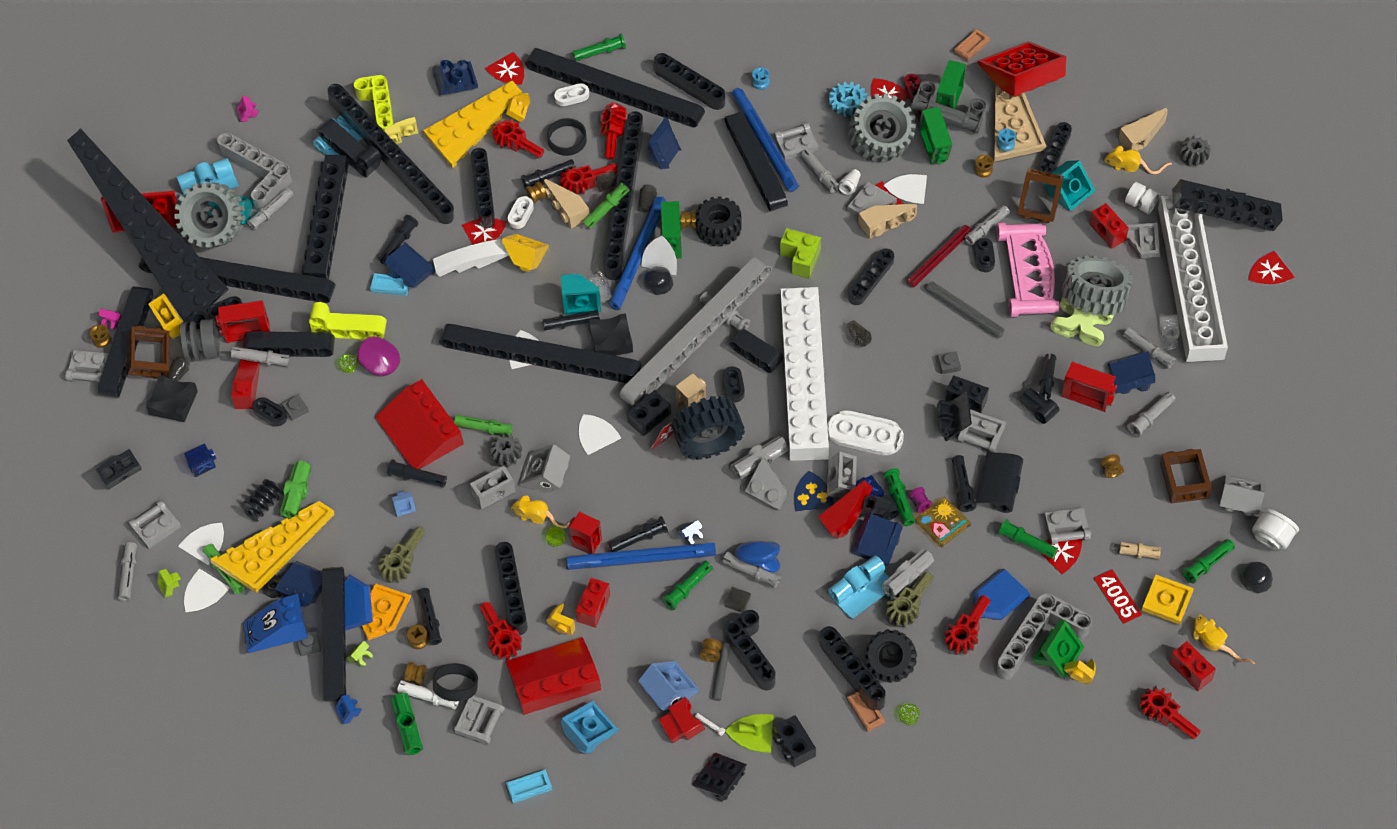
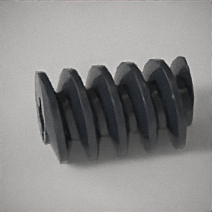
[241,479,284,522]

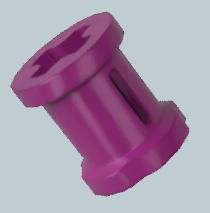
[908,487,933,513]

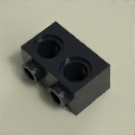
[945,375,989,413]
[627,390,671,437]
[772,715,816,768]

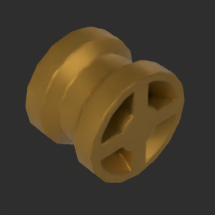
[975,155,994,178]
[526,182,547,204]
[681,210,696,229]
[90,324,112,348]
[1101,454,1124,478]
[407,625,429,650]
[700,638,722,662]
[404,662,427,685]

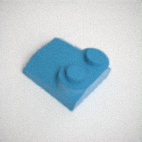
[561,700,619,753]

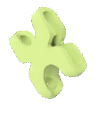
[1050,297,1114,347]

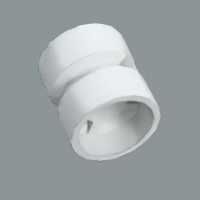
[1125,182,1160,214]

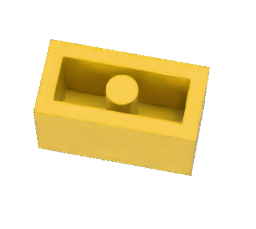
[148,294,184,339]

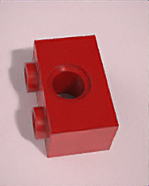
[1089,203,1129,249]
[569,511,602,554]
[576,578,611,628]
[1169,641,1216,691]

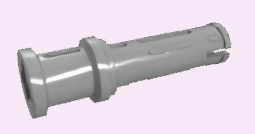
[700,292,750,332]
[1127,392,1176,437]

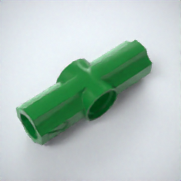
[391,693,423,755]

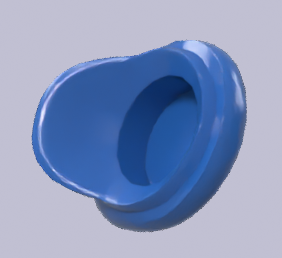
[735,541,780,572]

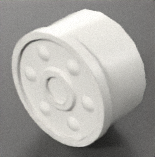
[1252,508,1299,550]

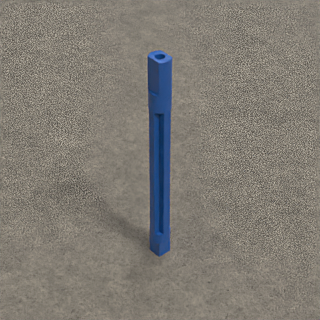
[732,88,799,192]
[609,197,666,310]
[567,543,716,570]

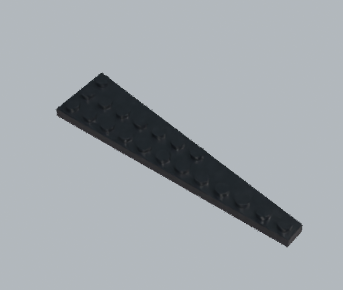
[67,128,229,326]

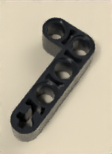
[317,118,382,178]
[724,610,776,691]

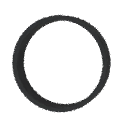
[547,118,587,156]
[433,663,478,701]

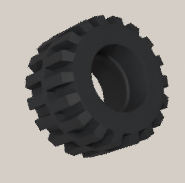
[695,196,742,247]
[864,629,917,683]

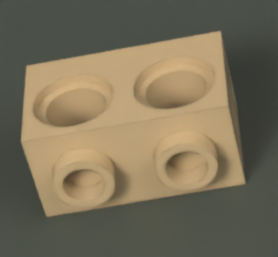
[675,374,707,412]

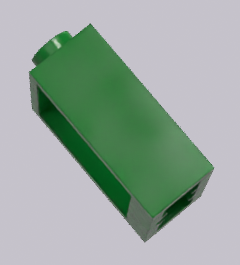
[936,60,966,109]
[918,106,953,164]
[661,201,682,259]

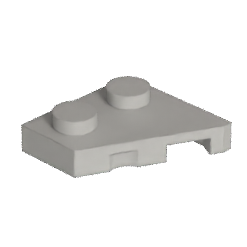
[847,182,897,217]
[1127,223,1160,258]
[745,458,789,510]

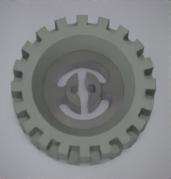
[848,94,916,162]
[175,182,245,247]
[1062,255,1133,316]

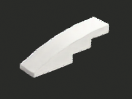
[433,239,509,277]

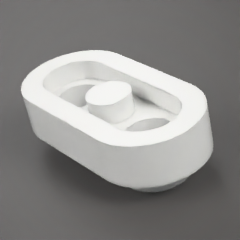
[554,84,589,106]
[508,196,534,229]

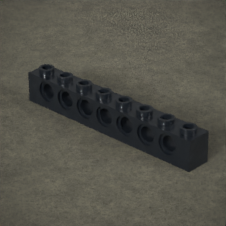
[302,155,349,279]

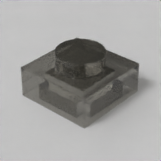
[596,171,616,192]
[725,587,751,613]

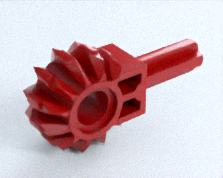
[599,102,627,160]
[492,119,544,158]
[560,164,618,195]
[944,595,991,655]
[480,602,522,660]
[1139,686,1201,740]

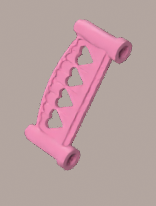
[996,222,1059,317]

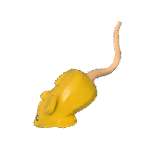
[1104,146,1172,174]
[511,496,570,529]
[1193,615,1255,664]

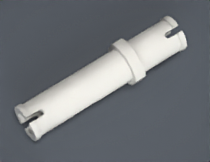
[397,680,459,709]

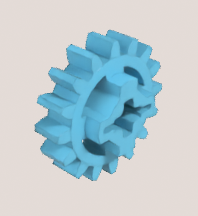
[829,82,867,117]

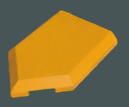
[362,583,411,641]

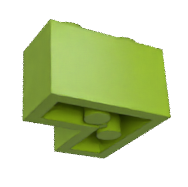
[780,228,821,279]

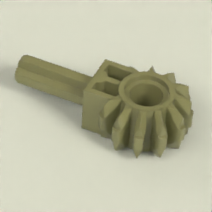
[378,526,426,583]
[885,572,934,628]

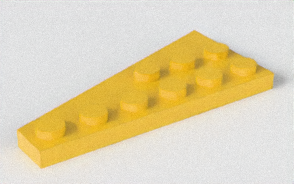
[423,81,522,169]
[210,501,335,593]

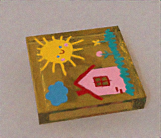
[915,496,971,548]

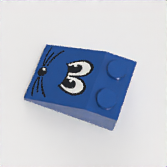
[244,594,308,653]

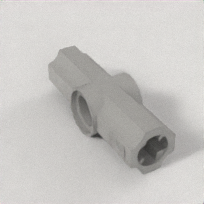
[731,436,789,479]
[881,549,934,597]

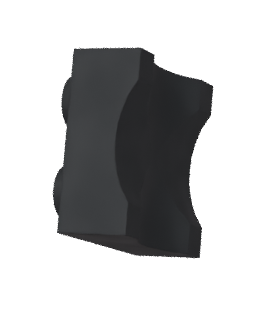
[589,313,633,356]
[146,375,198,422]

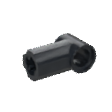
[1020,388,1060,424]
[863,495,899,520]

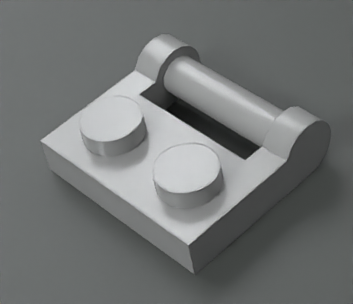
[774,122,818,160]
[66,350,109,383]
[958,410,1007,453]
[128,500,181,549]
[1044,508,1091,545]
[454,696,505,745]

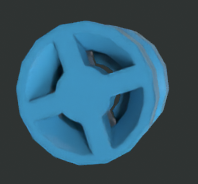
[752,67,770,90]
[997,128,1016,152]

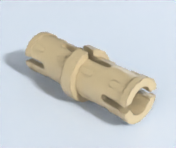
[1119,541,1161,560]

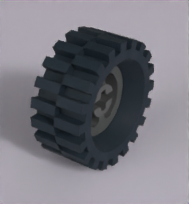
[671,396,745,460]

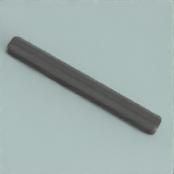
[926,281,1005,338]

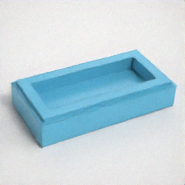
[370,273,409,296]
[506,769,552,804]

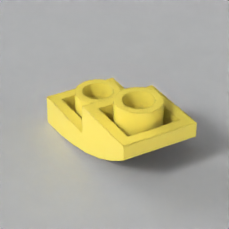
[384,117,418,144]

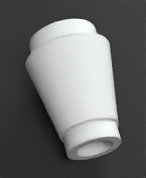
[839,169,861,195]

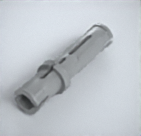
[801,149,839,193]
[247,188,294,230]
[964,205,1010,245]
[1123,327,1176,368]
[231,346,290,367]
[118,542,137,601]
[723,552,781,588]

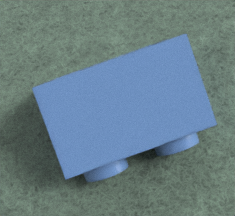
[639,661,700,710]

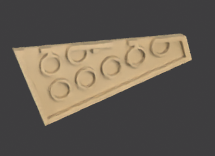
[994,84,1046,162]

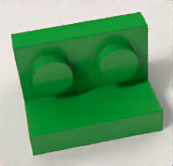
[1033,620,1084,678]

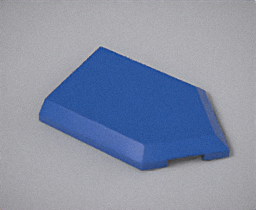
[973,569,1030,620]
[345,574,373,631]

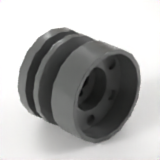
[180,318,220,361]

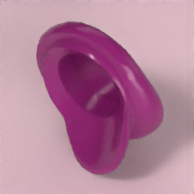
[357,336,400,376]

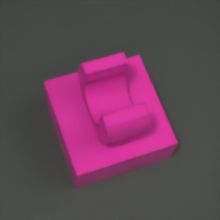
[236,96,259,122]
[98,308,122,329]

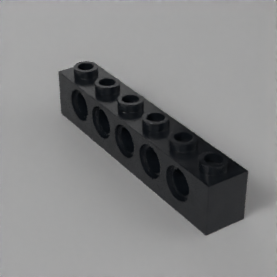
[1172,179,1283,231]

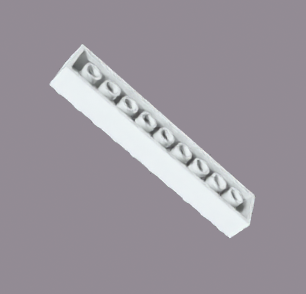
[1158,195,1228,362]
[781,287,829,461]

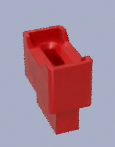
[659,697,705,743]

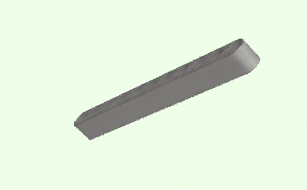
[620,257,772,406]

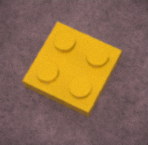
[1142,575,1194,625]

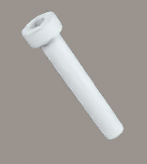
[695,713,725,736]

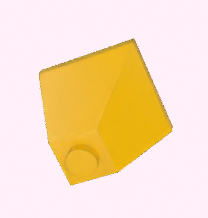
[502,234,549,271]

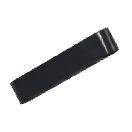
[654,53,725,110]
[471,148,495,228]
[242,332,335,357]
[495,542,528,635]
[820,626,886,711]

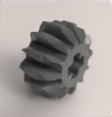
[1179,135,1211,167]
[489,434,522,467]

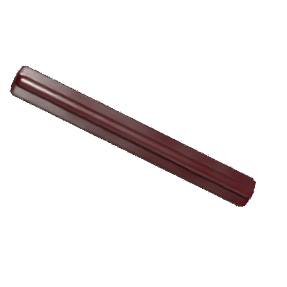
[907,225,972,288]

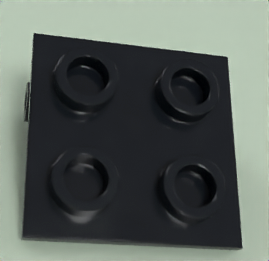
[937,391,972,441]
[692,753,747,802]

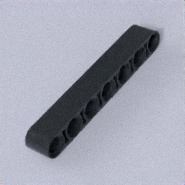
[724,111,788,212]
[98,286,153,398]
[322,567,346,702]

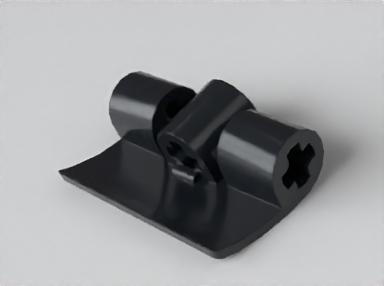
[976,453,1023,513]

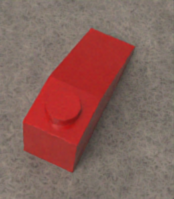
[231,359,260,409]
[818,480,873,539]

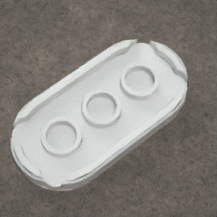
[828,411,904,455]

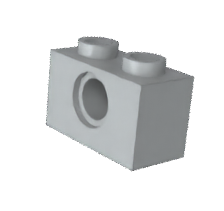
[827,452,857,499]
[470,466,516,510]

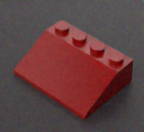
[978,41,1066,97]
[101,190,181,233]
[375,379,464,469]
[506,637,601,715]

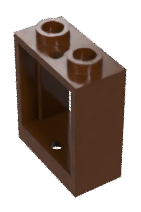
[1017,168,1064,223]
[127,326,169,378]
[1160,449,1212,504]

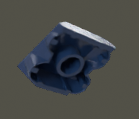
[434,60,478,96]
[648,118,682,169]
[385,241,436,289]
[1108,351,1155,394]
[851,513,903,566]
[275,561,322,607]

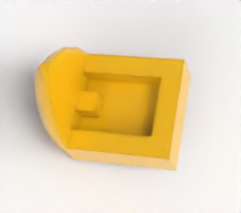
[506,93,530,122]
[546,603,575,636]
[1063,659,1096,684]

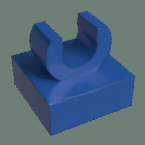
[335,695,362,724]

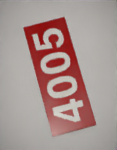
[1094,569,1142,624]

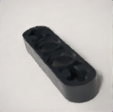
[1038,122,1072,173]
[848,248,895,305]

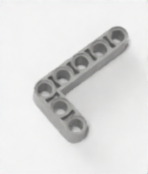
[217,133,292,211]
[996,593,1092,680]

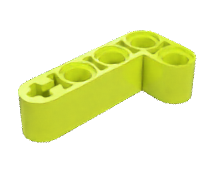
[354,75,394,130]
[309,302,387,340]

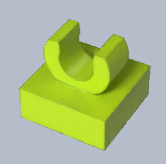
[157,569,181,597]
[346,641,373,667]

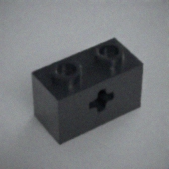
[96,449,142,490]

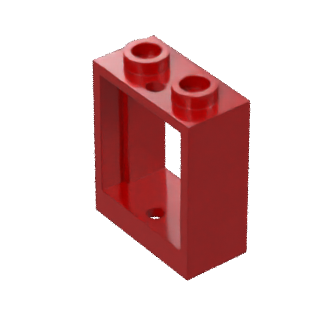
[216,300,270,343]
[1061,362,1117,412]

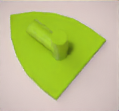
[725,714,774,753]

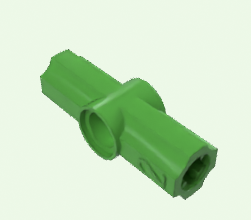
[280,461,312,519]

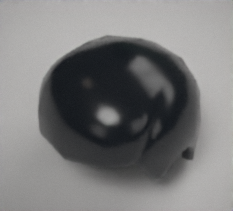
[644,266,673,295]
[1241,562,1273,593]

